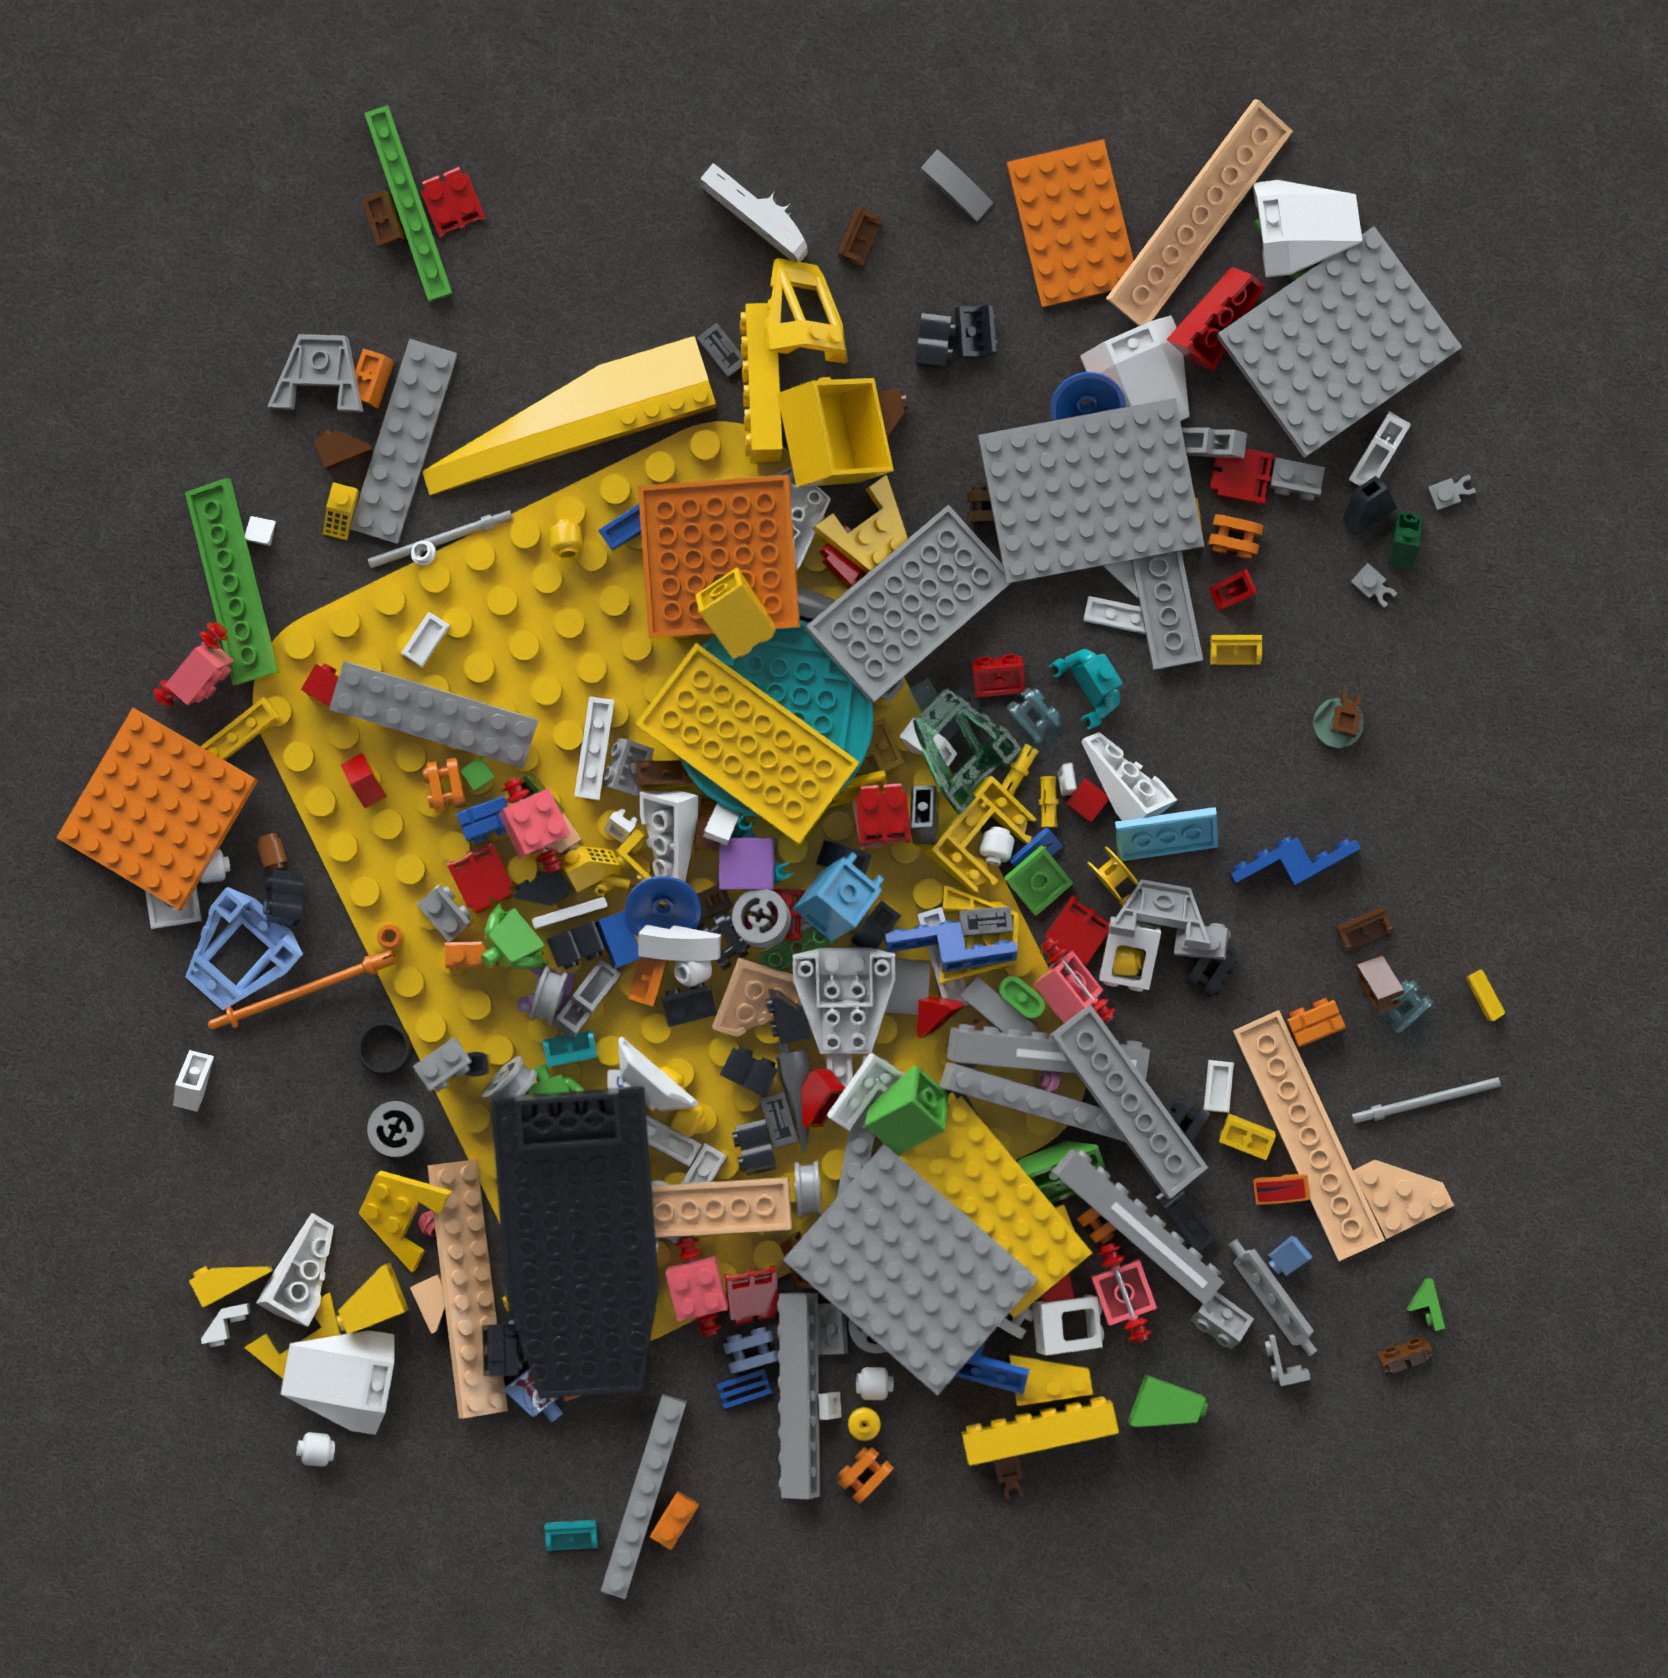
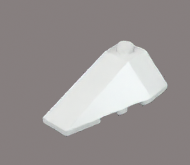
[1081,732,1177,821]
[640,790,698,882]
[256,1213,334,1327]

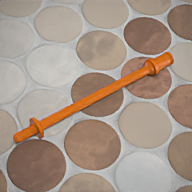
[208,949,397,1030]

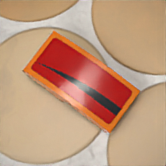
[1253,1174,1310,1204]

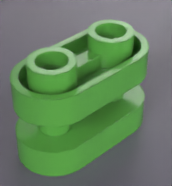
[998,976,1045,1019]

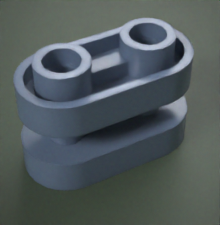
[723,1327,778,1374]

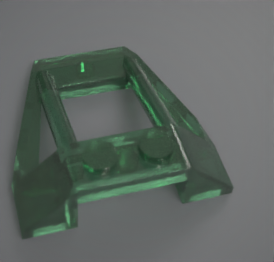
[913,688,1022,814]

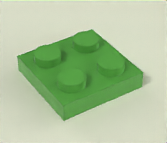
[1004,845,1073,916]

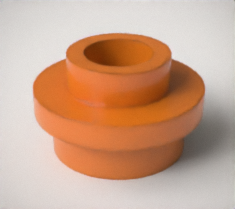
[377,924,403,950]

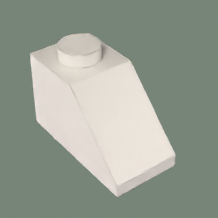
[173,1050,214,1112]

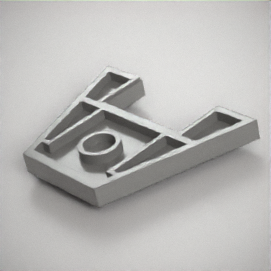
[267,334,363,412]
[1109,879,1211,951]

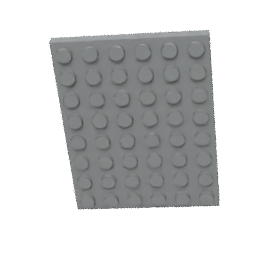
[1216,226,1462,458]
[978,398,1204,584]
[783,1144,1038,1395]

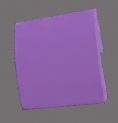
[719,838,774,890]

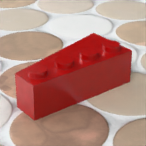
[1166,267,1265,371]

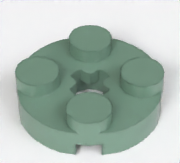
[1312,698,1363,749]

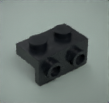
[955,304,998,358]

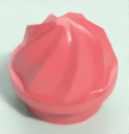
[418,1211,436,1237]

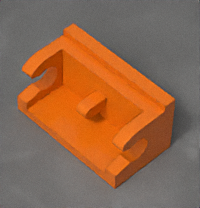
[355,349,394,408]
[628,957,668,1007]

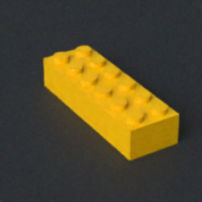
[740,303,782,464]
[961,1396,1119,1465]

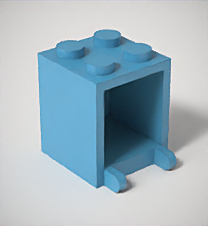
[793,852,884,941]

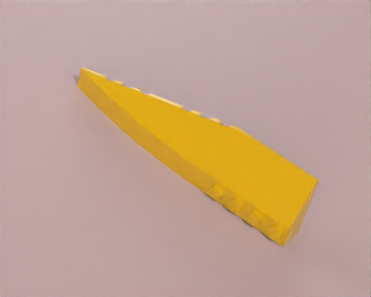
[422,336,717,495]

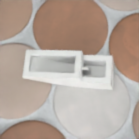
[1349,411,1410,486]
[638,925,721,961]

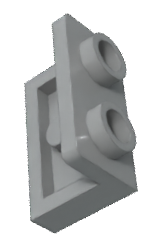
[1174,923,1231,960]

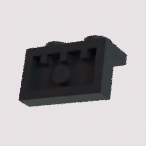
[661,982,717,1027]

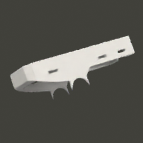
[700,163,808,262]

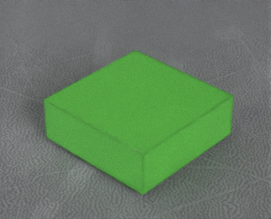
[460,756,495,792]

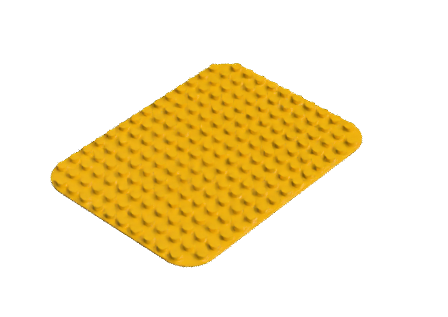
[253,422,1086,1341]

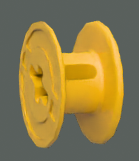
[1087,846,1139,900]

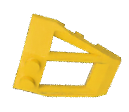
[764,258,848,364]

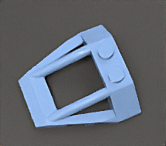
[185,887,303,1010]

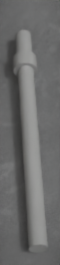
[368,510,513,568]
[1352,1077,1501,1124]

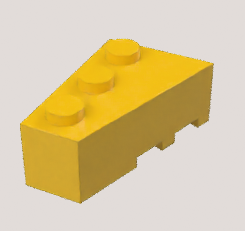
[1009,1354,1093,1406]

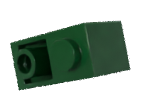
[1387,511,1422,570]

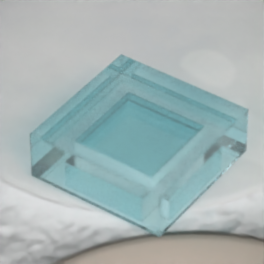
[907,678,941,712]

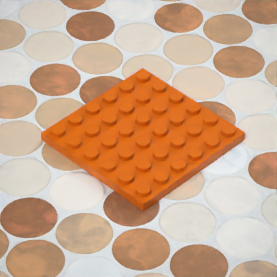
[638,475,800,638]
[56,708,258,911]

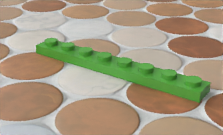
[364,105,452,302]

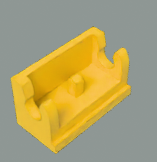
[1210,635,1262,665]
[1219,1113,1276,1160]

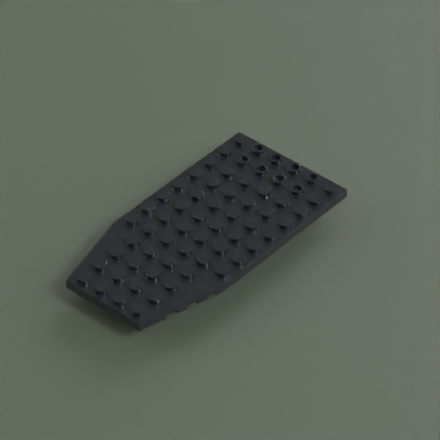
[490,1087,659,1399]

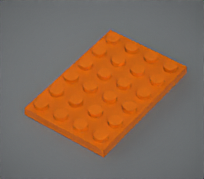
[1007,139,1134,308]

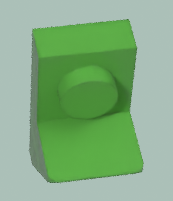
[1407,1278,1445,1331]

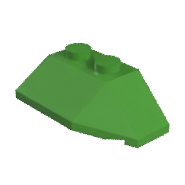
[1017,1141,1105,1204]

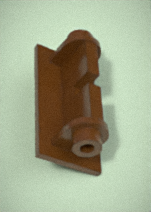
[1377,1336,1433,1375]

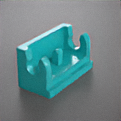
[543,1030,598,1067]
[545,1520,598,1551]

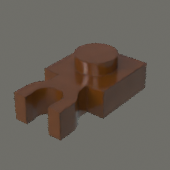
[1330,690,1362,738]
[993,1455,1024,1500]

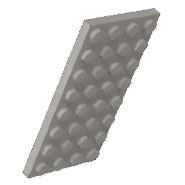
[804,505,1011,704]

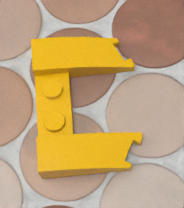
[924,776,1036,893]

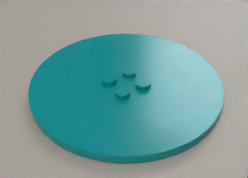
[679,620,874,818]

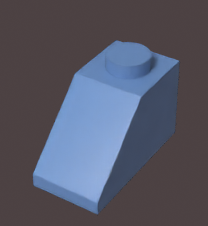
[1268,1236,1312,1276]

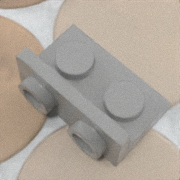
[1269,458,1325,501]
[603,738,654,797]
[416,884,473,942]
[413,1037,473,1092]
[1191,1292,1254,1349]

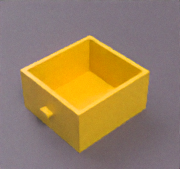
[777,377,894,487]

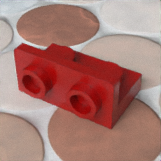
[972,654,1026,698]

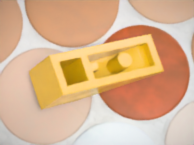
[189,1266,273,1307]

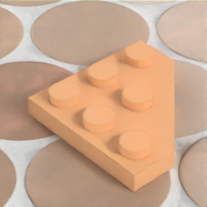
[712,958,802,1037]
[1353,1160,1454,1239]

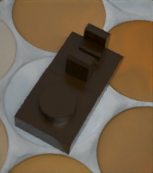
[697,884,733,920]

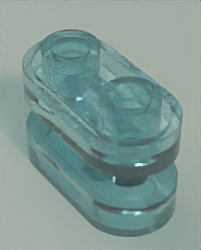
[1006,688,1061,744]
[1376,979,1434,1036]

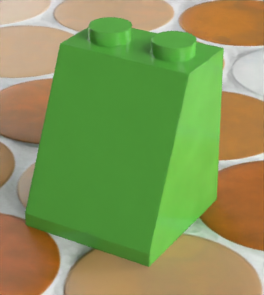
[865,1065,949,1155]
[1128,1374,1208,1427]

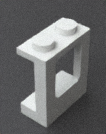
[1099,916,1161,991]
[1032,1294,1104,1355]

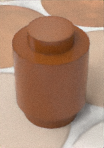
[256,833,287,872]

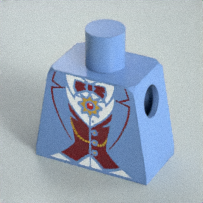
[504,1369,563,1422]

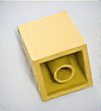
[696,567,776,659]
[336,1263,409,1334]

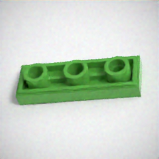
[758,926,837,971]

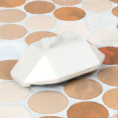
[618,1036,700,1111]

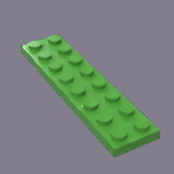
[185,478,279,686]

